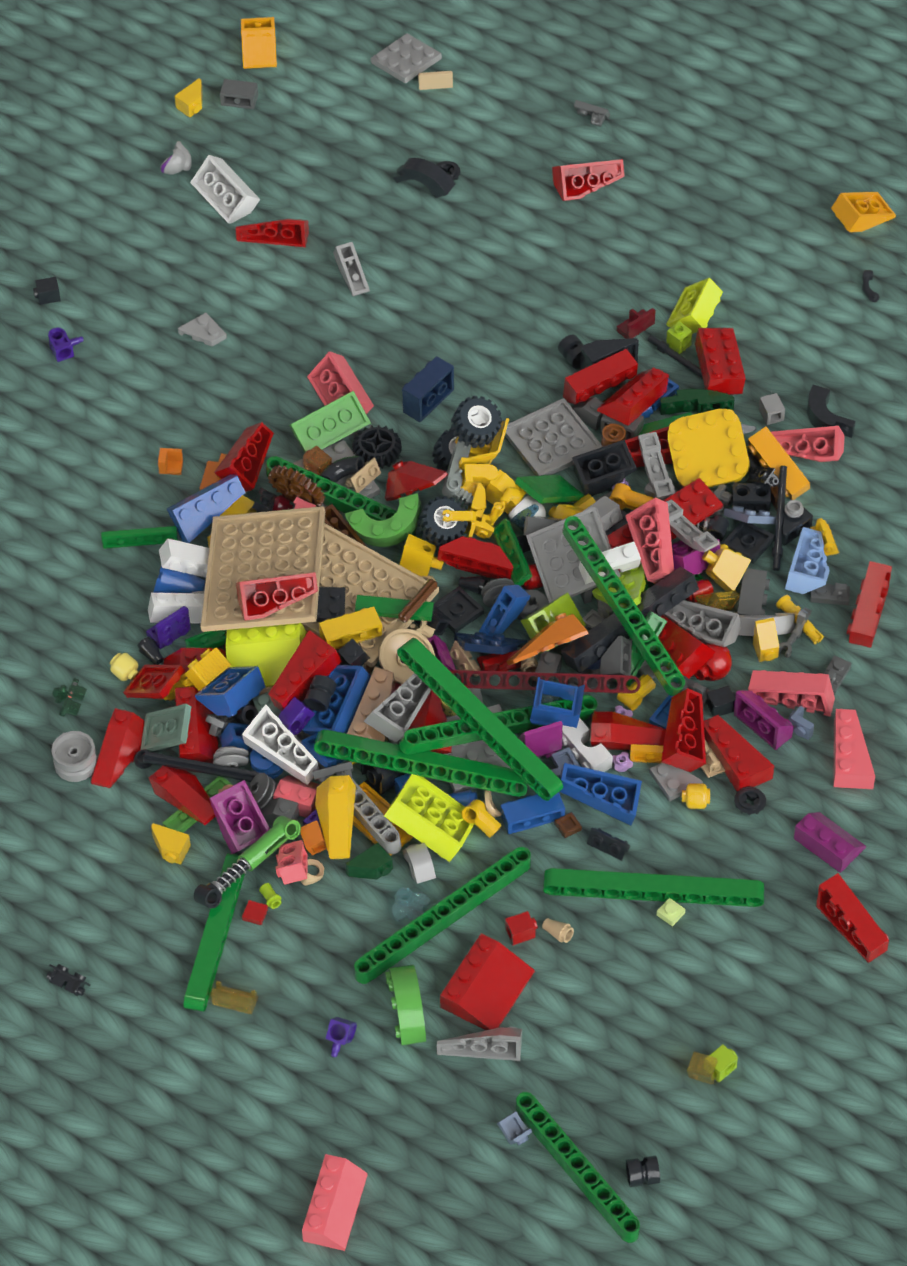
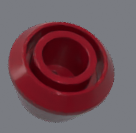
[272,495,293,511]

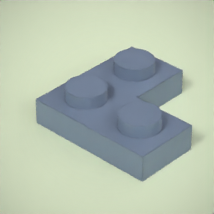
[724,506,776,524]

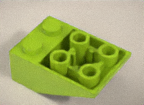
[520,592,586,654]

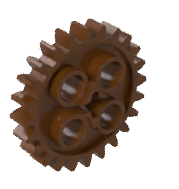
[268,465,325,507]

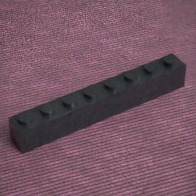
[561,566,699,674]

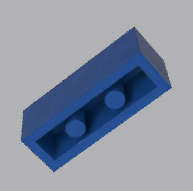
[501,792,565,835]

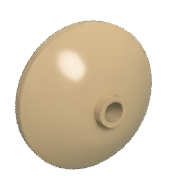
[378,629,435,685]

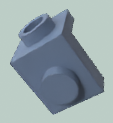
[788,706,814,741]
[497,1111,532,1145]

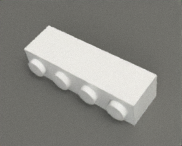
[159,539,209,578]

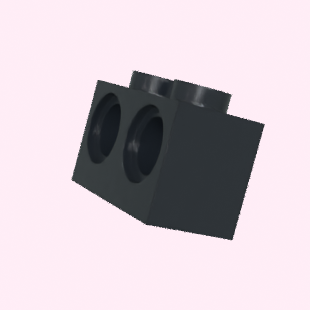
[732,483,771,513]

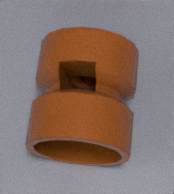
[601,424,626,447]

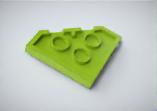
[592,563,646,608]

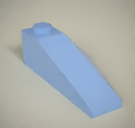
[785,527,830,594]

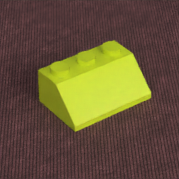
[666,278,723,334]

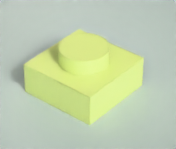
[657,898,685,927]

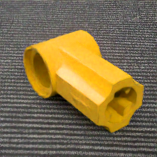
[617,674,656,711]
[462,799,502,838]

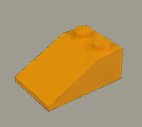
[831,192,896,232]

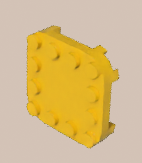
[668,409,750,488]

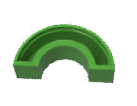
[345,493,422,547]
[385,965,426,1045]

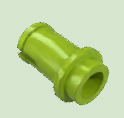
[259,883,282,909]

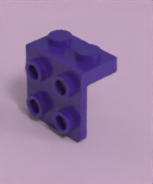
[146,606,191,650]

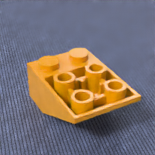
[241,17,277,69]

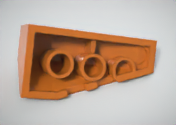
[507,613,588,665]

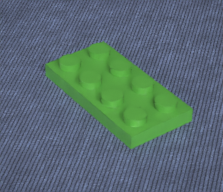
[289,391,371,457]

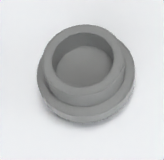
[785,500,804,518]

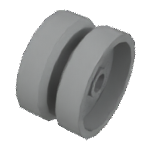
[51,731,97,782]

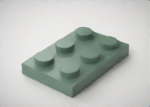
[141,704,191,752]

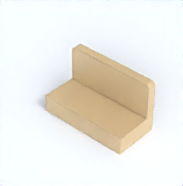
[418,71,453,90]

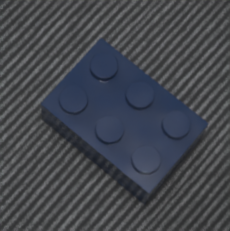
[402,356,454,422]

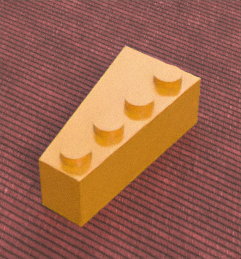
[747,426,810,500]

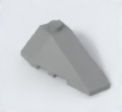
[663,600,742,647]

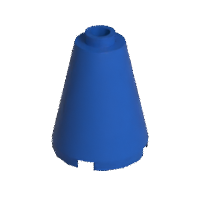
[153,565,205,593]

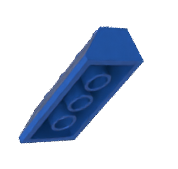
[302,665,371,736]

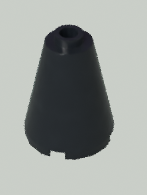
[361,764,407,795]

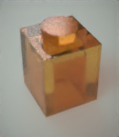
[303,446,332,475]

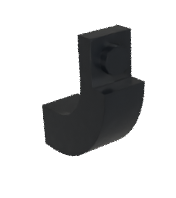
[393,158,455,198]
[807,385,856,438]

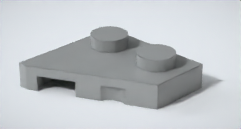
[178,313,227,346]
[649,763,703,802]

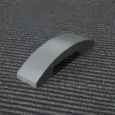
[638,432,675,499]
[667,499,719,552]
[739,613,795,636]

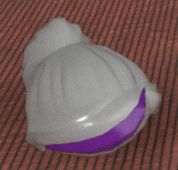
[160,141,192,175]

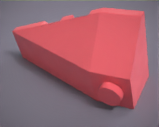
[771,426,844,462]

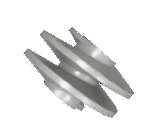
[213,746,249,768]

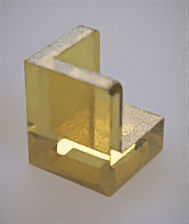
[687,1052,718,1084]

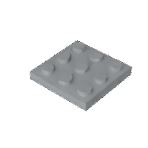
[371,33,442,84]

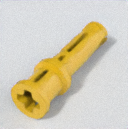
[776,595,824,644]

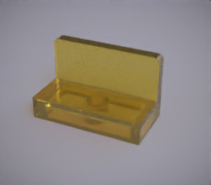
[695,591,740,611]

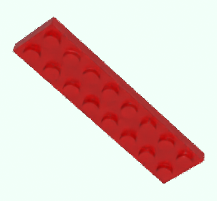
[607,478,723,572]

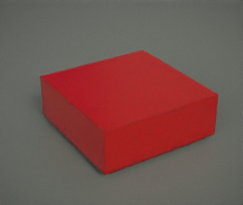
[242,900,268,925]

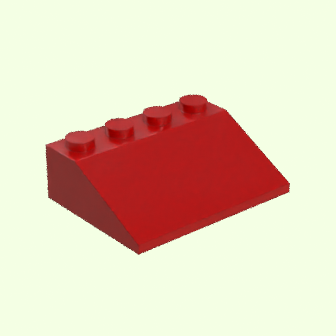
[440,933,535,1030]

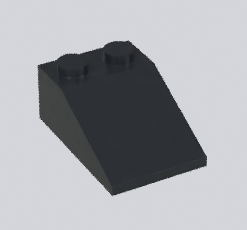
[580,338,639,370]
[572,440,637,496]

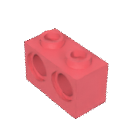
[276,840,308,885]

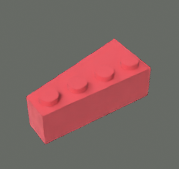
[625,497,674,584]
[748,670,835,717]
[834,709,875,789]

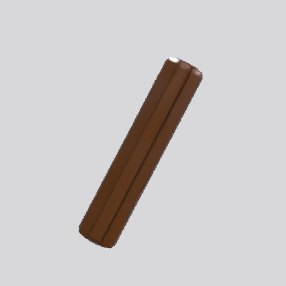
[398,579,438,623]

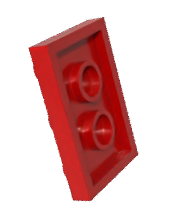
[123,665,185,699]

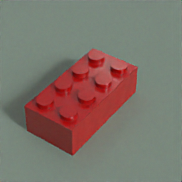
[695,328,746,394]

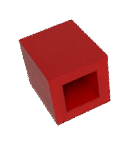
[505,911,538,945]

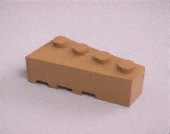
[347,667,395,742]

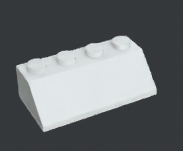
[190,155,260,224]

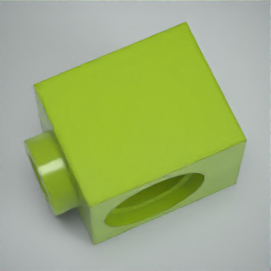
[666,321,692,354]
[704,1044,738,1083]

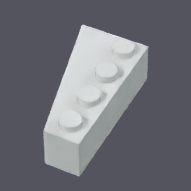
[242,705,319,785]

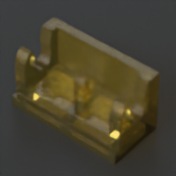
[211,981,258,1015]

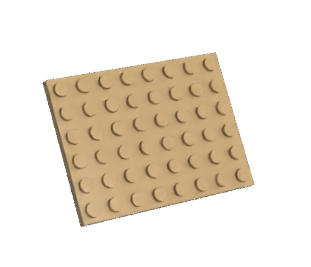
[200,506,325,632]
[302,524,439,668]

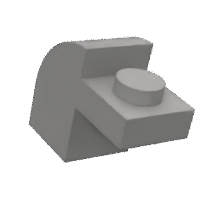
[402,843,436,884]

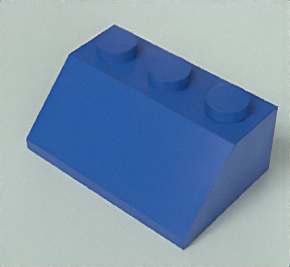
[195,666,266,717]

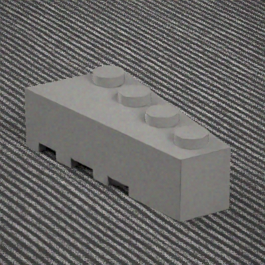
[364,673,431,743]

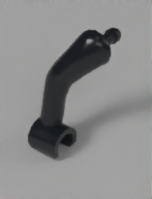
[862,270,880,302]

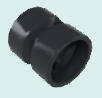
[558,334,584,368]
[304,675,337,712]
[626,1156,660,1187]

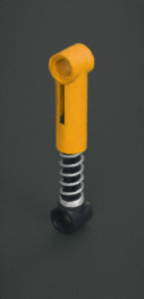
[609,483,729,542]

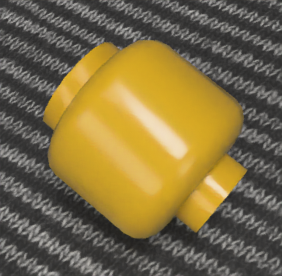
[682,783,710,809]

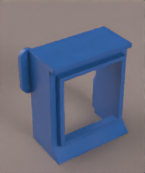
[530,677,585,728]

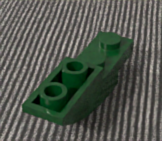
[659,389,735,415]

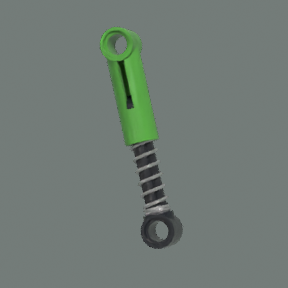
[194,816,301,909]

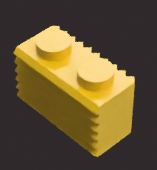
[185,647,231,691]

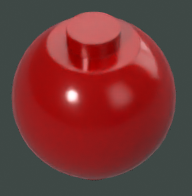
[694,643,732,681]

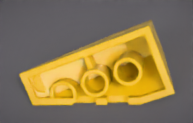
[315,775,356,859]

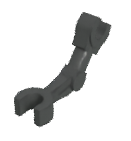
[778,607,812,658]

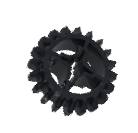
[352,425,402,470]

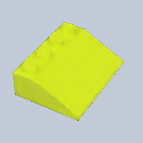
[226,623,307,687]
[384,774,474,862]

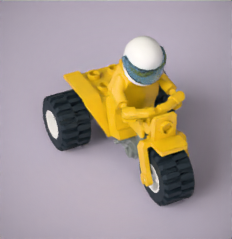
[417,396,546,548]

